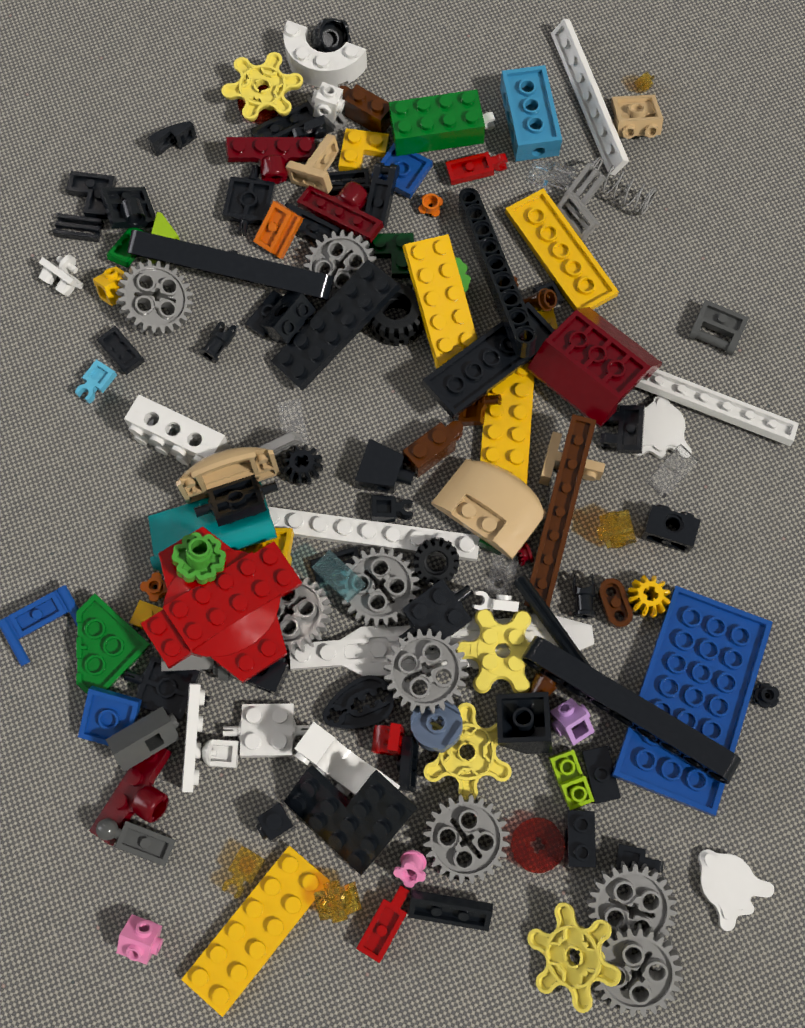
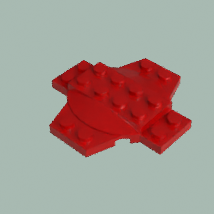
[140,527,302,684]

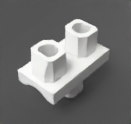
[39,255,84,297]

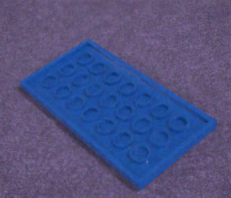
[612,586,773,817]

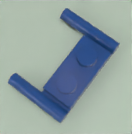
[0,585,79,667]

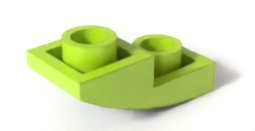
[548,748,594,810]

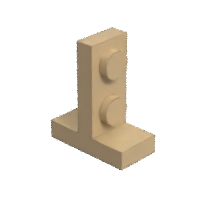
[286,134,340,194]
[539,431,605,486]

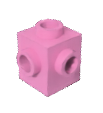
[116,914,163,965]

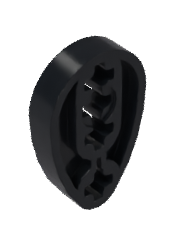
[322,675,395,730]

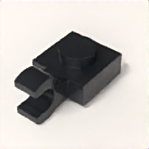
[615,844,664,873]

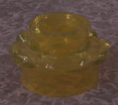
[634,72,655,93]

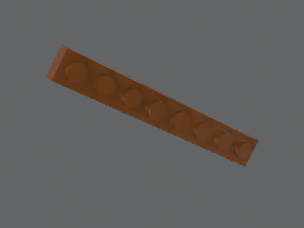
[523,414,597,608]

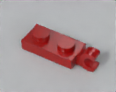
[445,152,508,186]
[356,885,410,963]

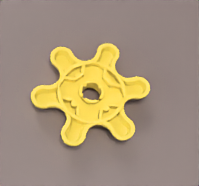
[221,52,303,122]
[456,609,531,694]
[424,702,512,800]
[527,902,621,1013]

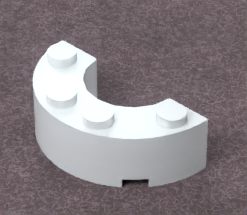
[283,20,367,87]
[294,722,400,796]

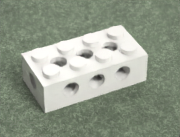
[124,395,230,466]

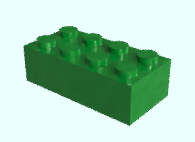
[389,89,485,156]

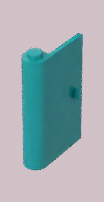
[148,481,277,574]

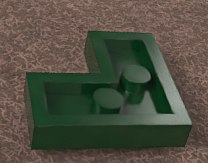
[368,233,414,278]

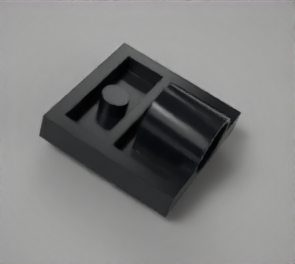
[100,187,156,229]

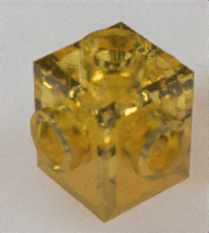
[596,509,636,549]
[314,880,362,923]

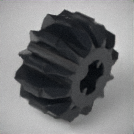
[282,444,323,486]

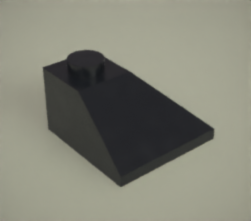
[496,692,552,754]

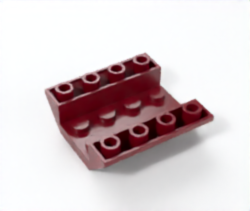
[527,307,662,428]

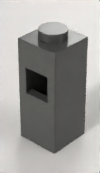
[105,707,181,772]

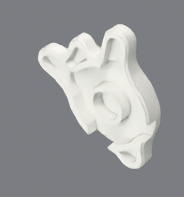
[632,396,692,460]
[698,849,774,931]

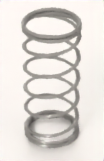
[584,157,657,215]

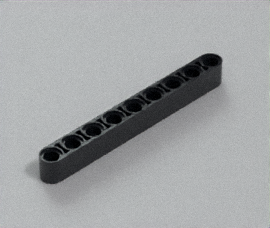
[459,188,537,358]
[127,230,334,300]
[521,636,741,784]

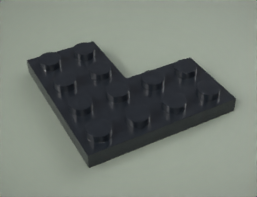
[284,765,417,875]

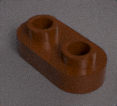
[598,578,633,629]

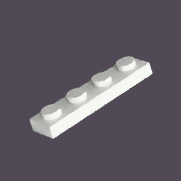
[181,683,205,792]

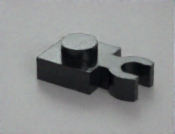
[292,115,334,139]
[370,495,413,522]

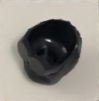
[311,18,351,53]

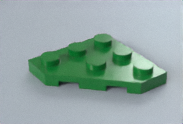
[76,593,151,694]

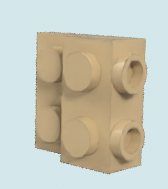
[611,95,663,139]

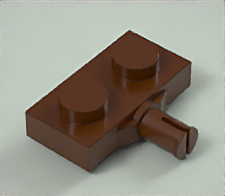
[458,393,502,426]

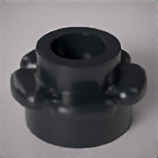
[754,683,780,708]

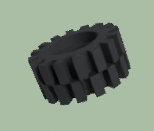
[413,537,459,585]

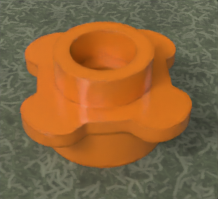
[418,193,443,217]
[140,572,167,602]

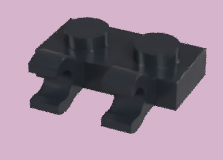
[600,405,645,454]

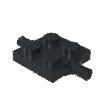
[222,165,276,236]
[194,475,279,527]
[399,579,473,651]
[124,656,210,721]

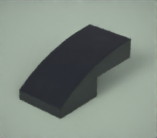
[147,121,197,157]

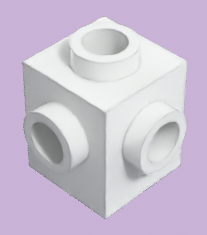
[311,82,345,124]

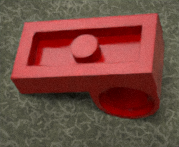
[371,723,406,757]

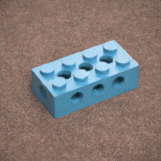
[500,65,562,162]

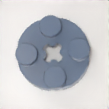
[411,702,463,753]

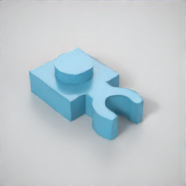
[75,359,117,404]

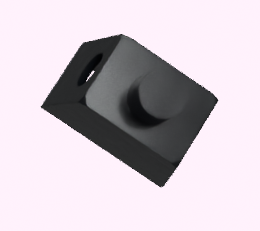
[355,439,416,494]

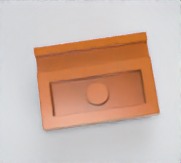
[253,201,304,259]

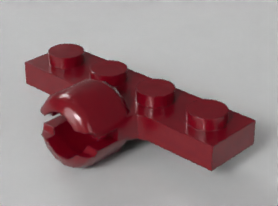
[225,137,316,185]
[296,181,384,243]
[89,748,172,846]

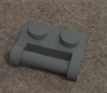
[688,300,749,356]

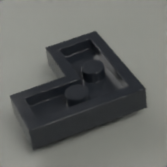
[66,171,117,220]

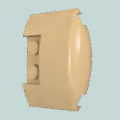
[176,447,280,504]
[431,459,547,560]

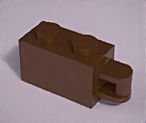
[339,84,391,133]
[403,421,463,478]

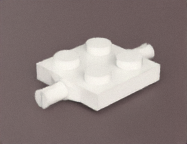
[223,703,311,758]

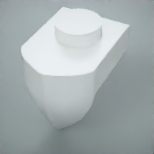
[201,739,240,769]

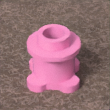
[393,850,427,888]

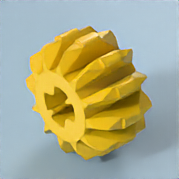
[627,575,670,618]

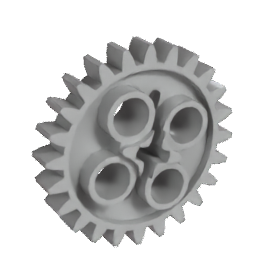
[303,230,378,301]
[116,260,194,336]
[338,547,420,628]
[277,575,332,655]
[384,629,469,715]
[423,793,510,884]
[586,861,677,954]
[594,923,683,1017]

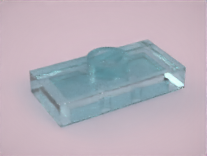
[312,550,366,603]

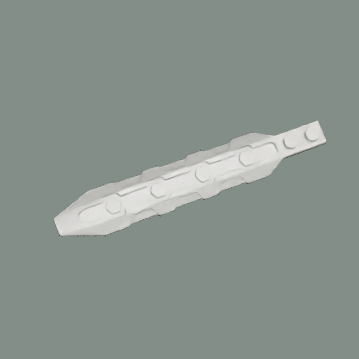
[290,614,594,676]

